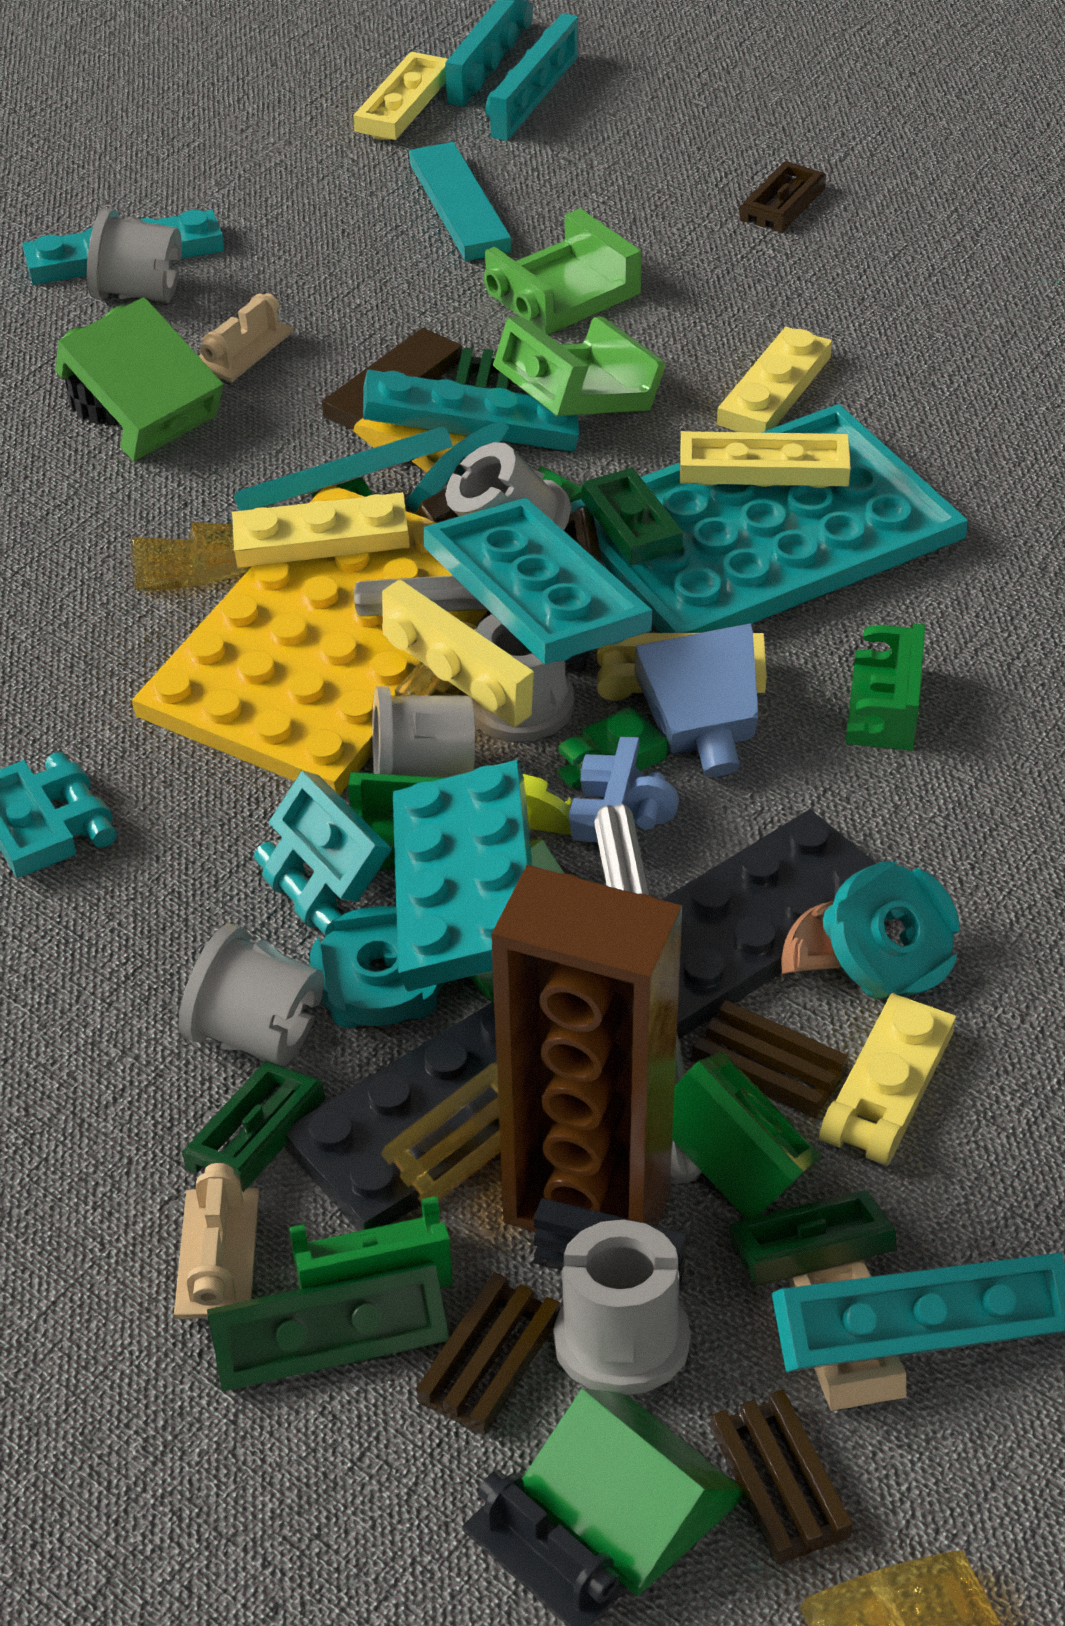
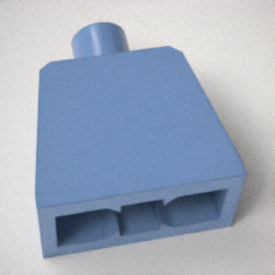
[634,623,758,777]

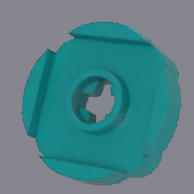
[823,861,960,999]
[310,906,444,1028]

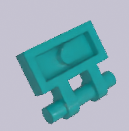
[0,752,117,879]
[254,771,392,936]

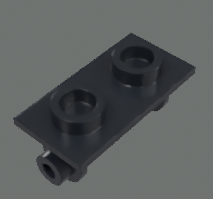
[462,1470,628,1626]

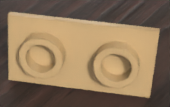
[199,293,294,382]
[174,1163,260,1319]

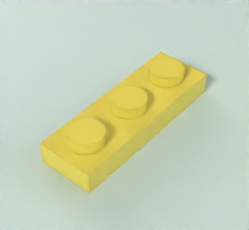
[353,52,448,140]
[717,326,832,433]
[680,431,850,488]
[232,492,410,568]
[382,579,534,728]

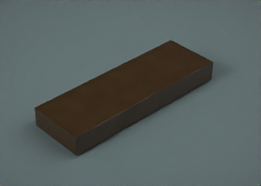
[322,327,462,430]

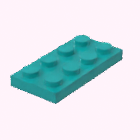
[424,498,652,665]
[393,760,533,992]

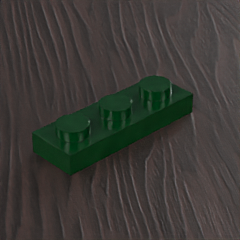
[207,1260,449,1391]

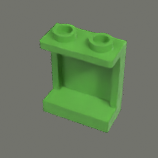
[484,208,642,335]
[55,297,224,462]
[493,317,665,416]

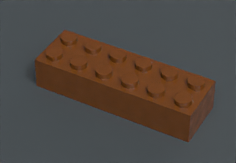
[491,865,682,1232]

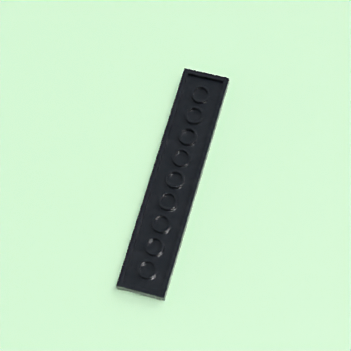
[284,809,876,1231]

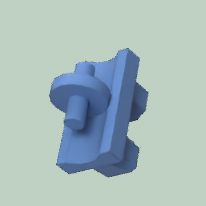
[569,737,679,842]

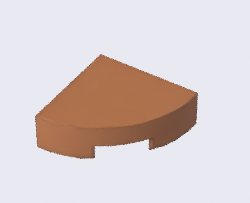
[782,901,842,974]

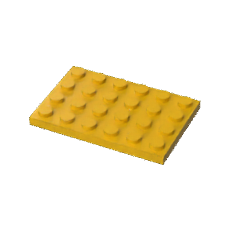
[132,485,488,796]

